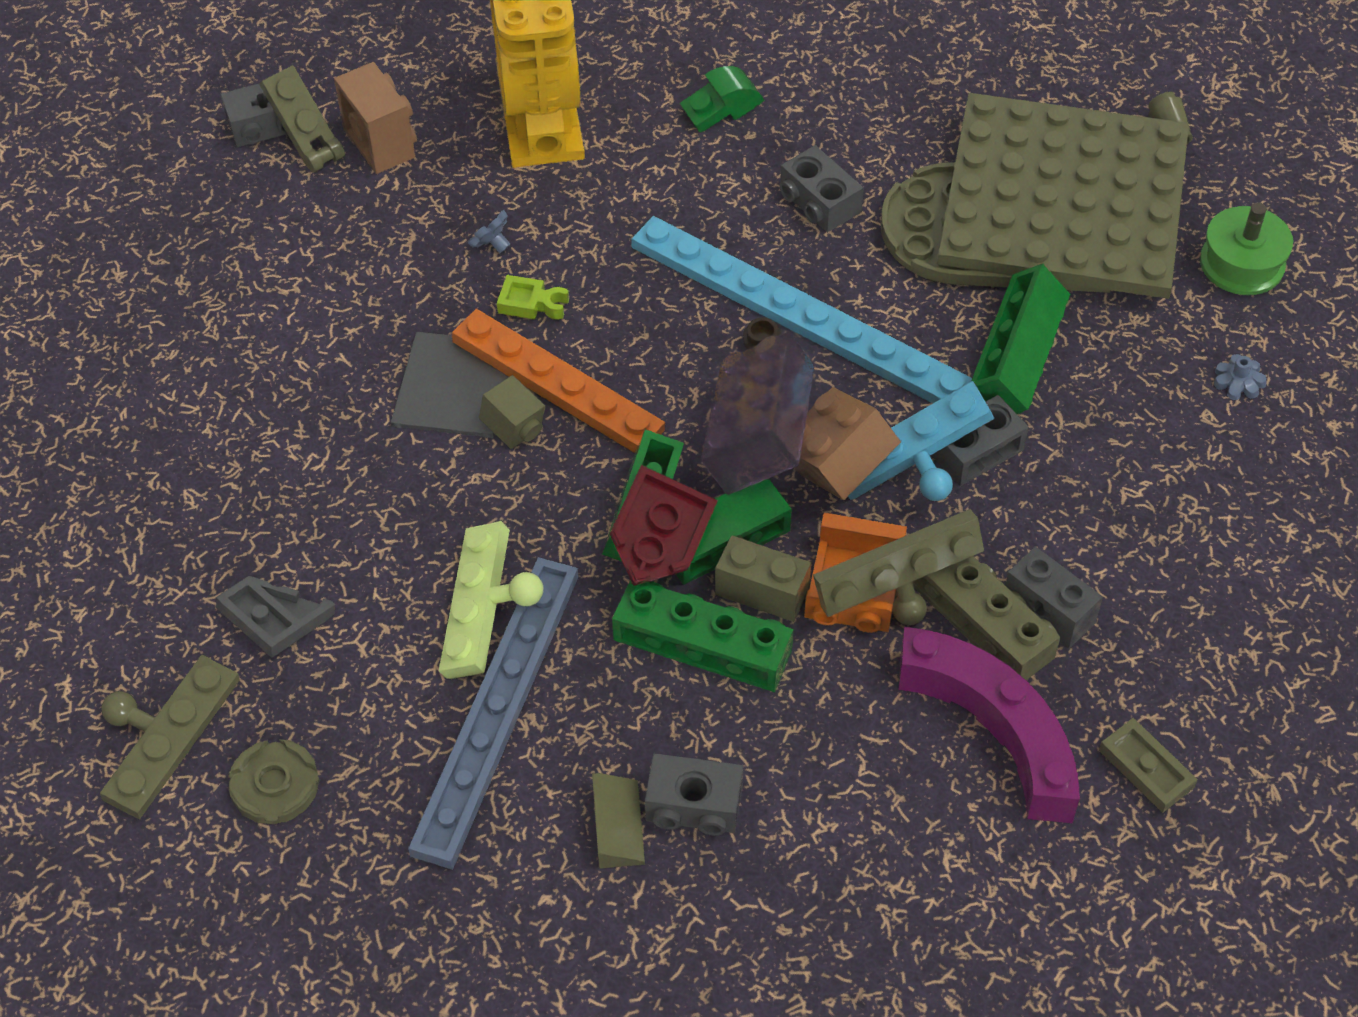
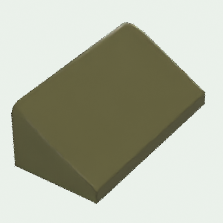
[592,773,645,869]

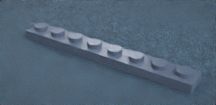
[408,557,579,870]

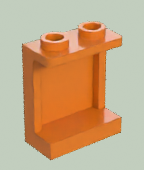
[804,513,907,633]

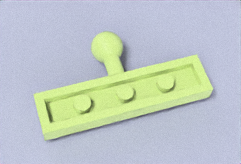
[439,521,543,679]

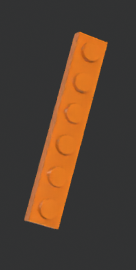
[452,308,665,453]

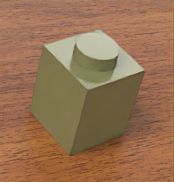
[479,375,545,449]

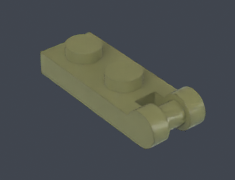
[259,65,345,173]

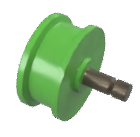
[1200,202,1293,295]

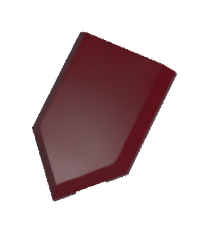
[610,465,718,586]

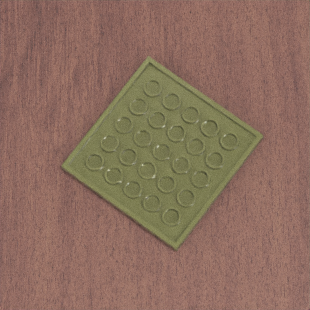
[937,93,1189,299]

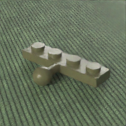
[813,509,984,626]
[100,655,240,819]

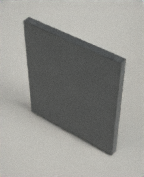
[391,332,508,438]

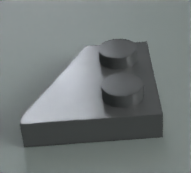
[215,576,335,658]

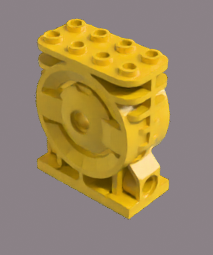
[490,0,585,168]

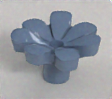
[467,210,511,254]
[1214,354,1266,400]

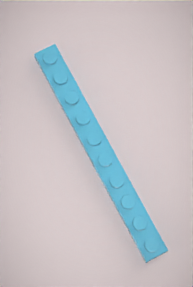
[631,216,972,403]

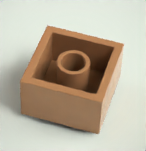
[334,61,417,174]
[776,387,901,500]

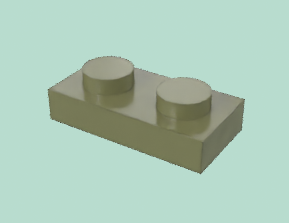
[1099,718,1198,813]

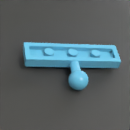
[848,381,995,501]

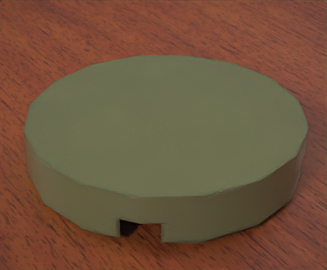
[229,739,319,824]

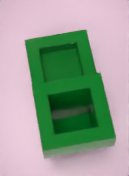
[680,66,765,133]

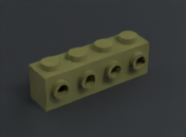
[912,556,1060,680]

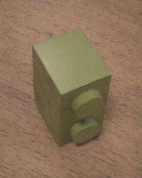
[715,535,811,622]

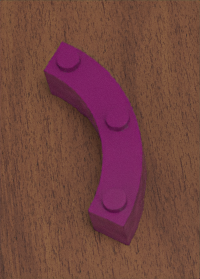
[898,627,1080,823]

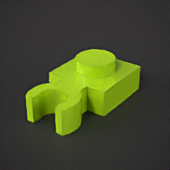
[497,275,569,320]

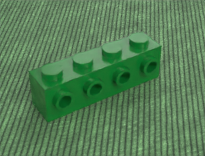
[971,263,1070,414]
[612,580,793,692]

